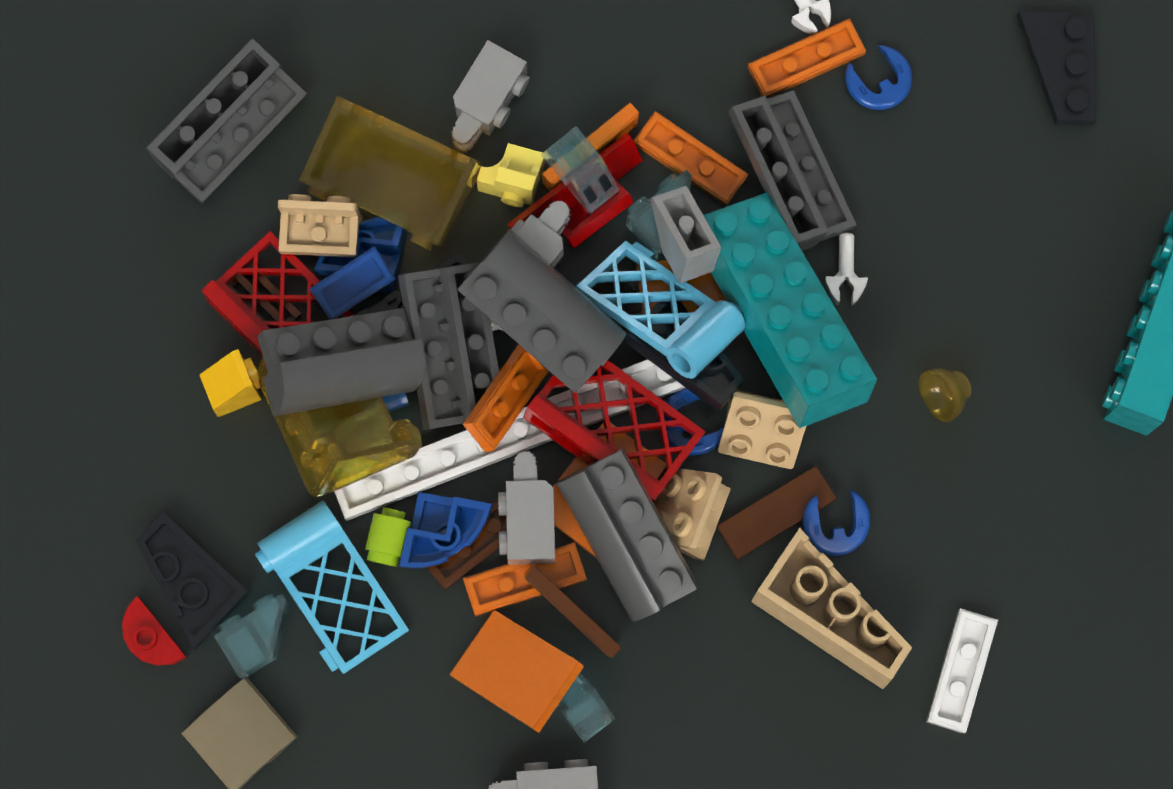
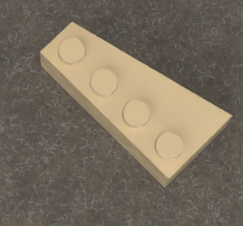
[751,528,912,689]

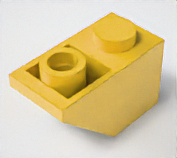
[200,349,264,417]

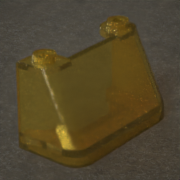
[299,96,485,250]
[258,315,422,496]

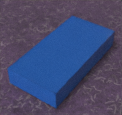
[309,246,396,320]

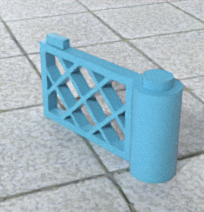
[576,241,746,379]
[255,500,409,674]

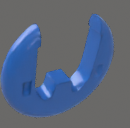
[845,45,913,110]
[664,388,724,456]
[802,489,871,556]

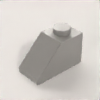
[651,186,721,283]

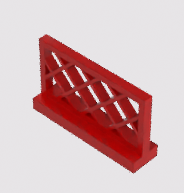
[201,231,355,357]
[523,360,706,503]

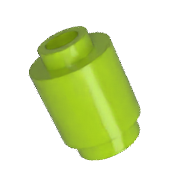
[365,507,412,567]

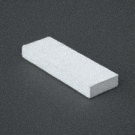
[926,608,998,734]

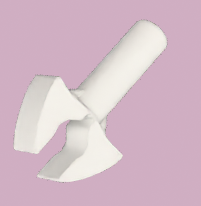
[791,0,831,35]
[824,232,868,306]

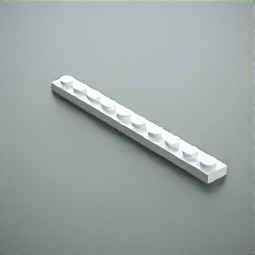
[331,359,685,521]

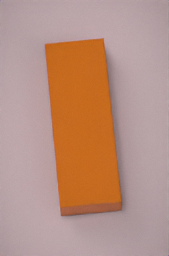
[747,18,866,99]
[542,103,639,192]
[634,111,749,207]
[463,344,549,452]
[463,542,587,617]

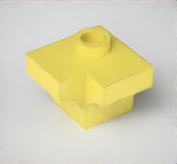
[477,143,545,207]

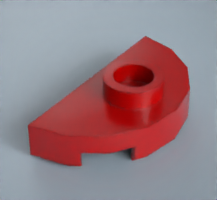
[122,596,187,666]

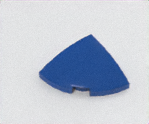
[314,215,408,294]
[399,492,492,568]

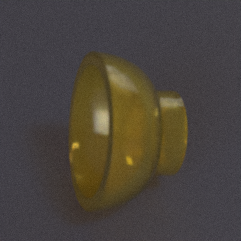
[919,368,971,422]

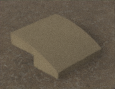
[181,677,298,789]

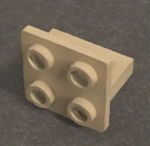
[278,194,362,257]
[718,390,806,469]
[655,468,731,561]

